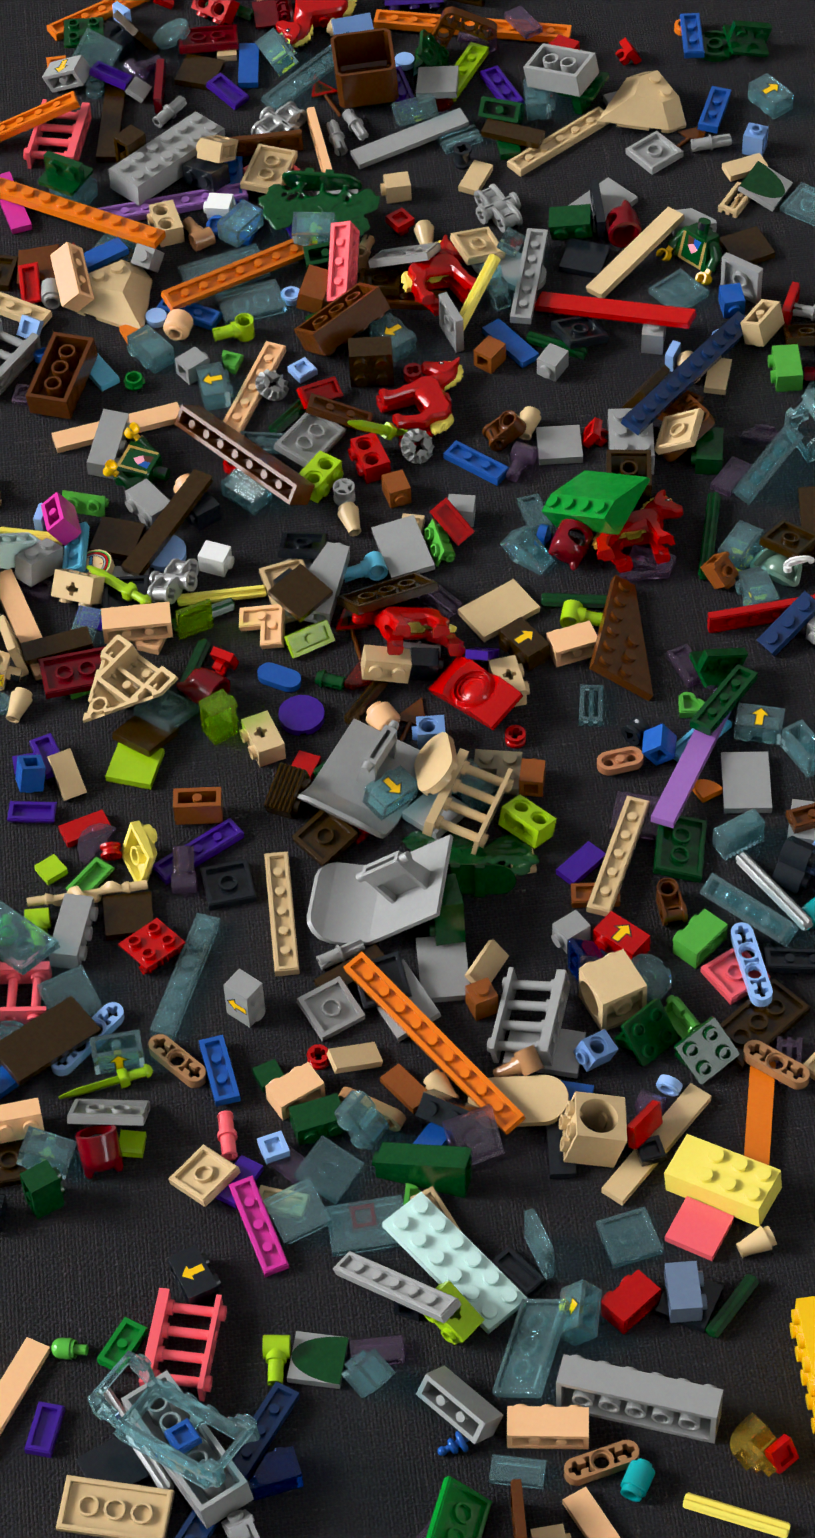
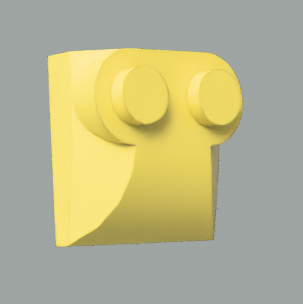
[121,821,157,882]

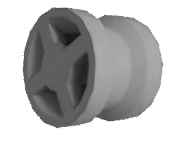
[333,478,356,506]

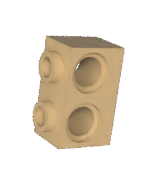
[196,135,238,163]
[147,199,185,247]

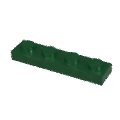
[690,664,758,736]

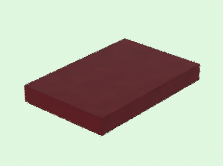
[178,24,239,54]
[38,646,106,699]

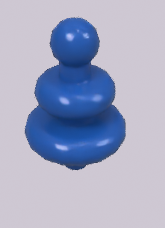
[437,1431,470,1456]

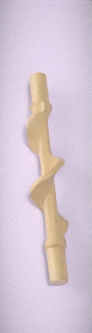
[27,880,148,907]

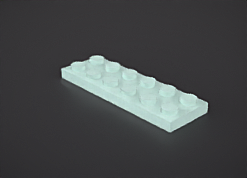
[382,1192,527,1334]

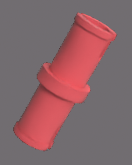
[217,1110,238,1161]

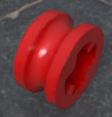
[403,363,423,383]
[505,725,526,749]
[100,842,122,861]
[307,1044,330,1070]

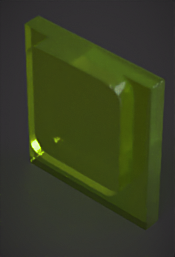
[176,599,213,639]

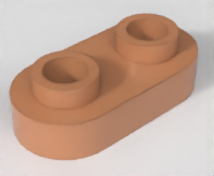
[597,746,643,776]

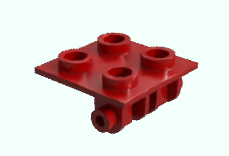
[118,918,186,975]

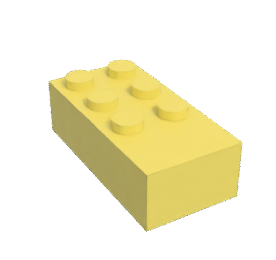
[664,1134,782,1227]

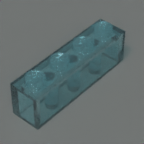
[732,423,804,505]
[699,873,799,948]

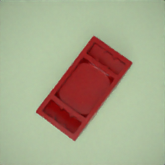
[428,656,523,730]

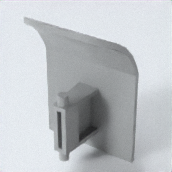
[297,719,420,839]
[307,834,453,945]

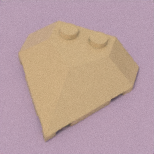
[597,70,686,133]
[77,260,153,330]
[82,634,178,723]

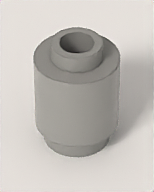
[41,278,61,309]

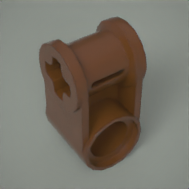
[482,410,527,451]
[656,878,688,926]

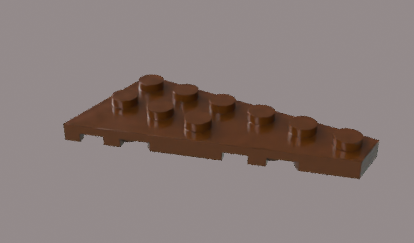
[589,575,653,701]

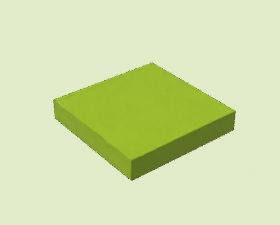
[105,742,165,790]

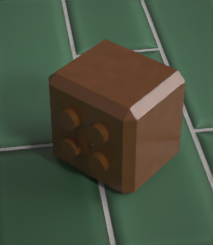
[330,28,399,108]

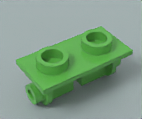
[62,490,109,517]
[424,518,455,566]
[664,995,701,1039]

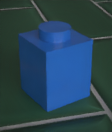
[718,283,746,318]
[642,723,677,766]
[15,754,46,793]

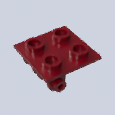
[252,0,294,29]

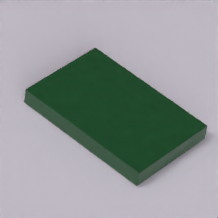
[653,815,707,883]

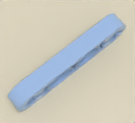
[730,922,773,1007]
[51,1002,124,1076]

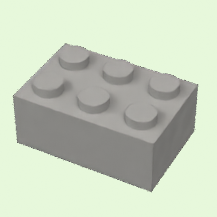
[523,43,599,97]
[608,408,655,474]

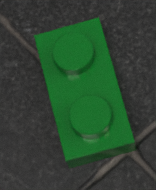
[97,1317,148,1374]

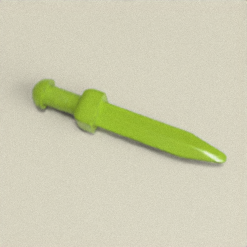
[347,420,408,440]
[86,565,152,605]
[58,1064,153,1099]

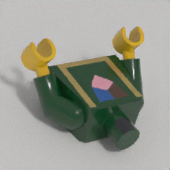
[656,218,722,285]
[103,422,170,489]

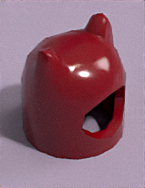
[606,200,642,248]
[549,519,593,571]
[176,667,231,712]
[75,1125,124,1179]

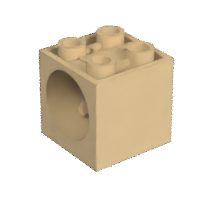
[579,949,647,1031]
[559,1091,627,1168]

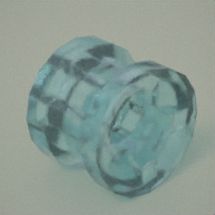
[85,75,105,99]

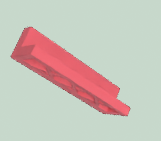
[327,221,360,304]

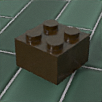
[348,336,394,387]

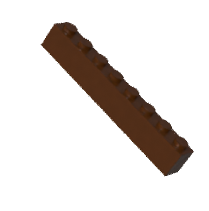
[174,405,315,505]

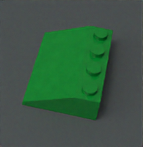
[541,470,650,535]

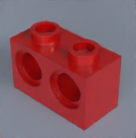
[191,0,240,25]
[348,433,391,484]

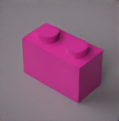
[41,492,82,546]

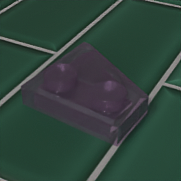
[620,545,677,582]

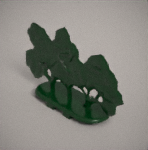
[258,168,381,241]
[402,826,540,897]

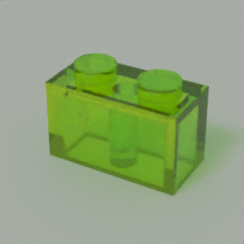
[199,689,239,745]

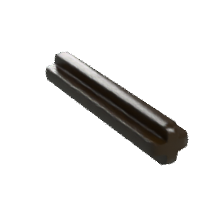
[344,680,389,725]

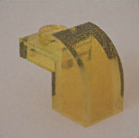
[730,1412,777,1477]

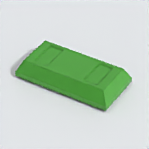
[65,857,115,891]

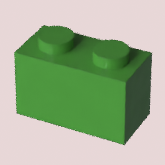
[768,344,803,392]
[672,909,728,969]

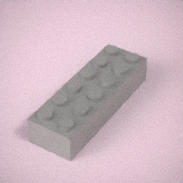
[109,111,225,206]
[556,1354,723,1444]
[121,1370,254,1529]

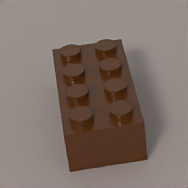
[294,282,390,356]
[26,332,98,419]

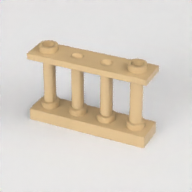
[422,748,514,855]

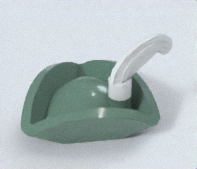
[750,548,815,587]

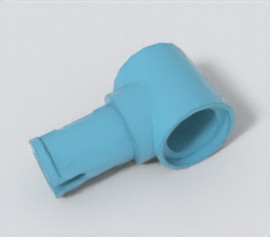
[344,551,388,583]

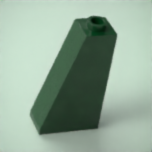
[372,1142,472,1198]

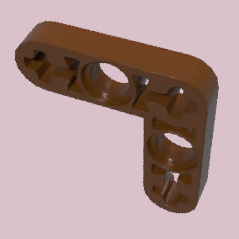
[431,6,497,48]
[661,393,715,462]

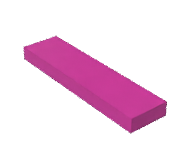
[0,171,32,234]
[228,1175,289,1277]

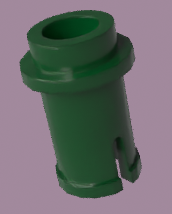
[315,669,346,691]

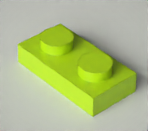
[284,619,335,658]

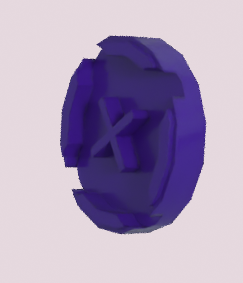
[278,695,325,736]

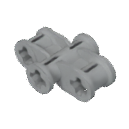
[251,101,307,135]
[474,184,523,233]
[147,558,199,604]

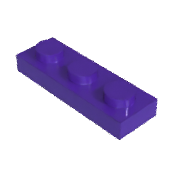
[384,0,444,11]

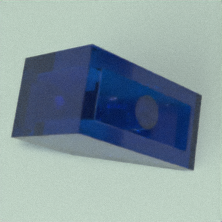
[568,937,606,983]
[248,1446,304,1502]

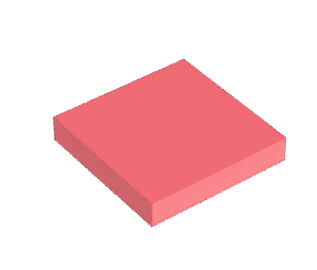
[700,948,770,1005]
[665,1196,734,1261]

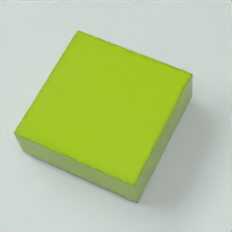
[34,854,68,886]
[119,1130,147,1158]

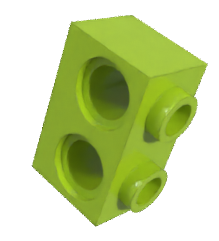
[299,451,343,503]
[498,794,557,849]

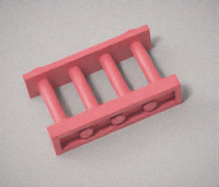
[23,99,92,169]
[0,961,52,1025]
[139,1288,227,1402]

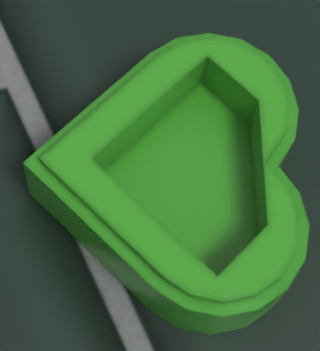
[678,692,705,718]

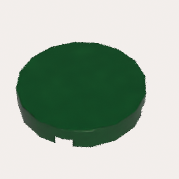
[702,30,733,62]

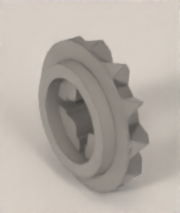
[255,369,289,401]
[401,428,435,464]

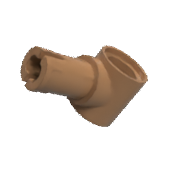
[183,217,216,251]
[358,234,375,273]
[493,1045,545,1077]

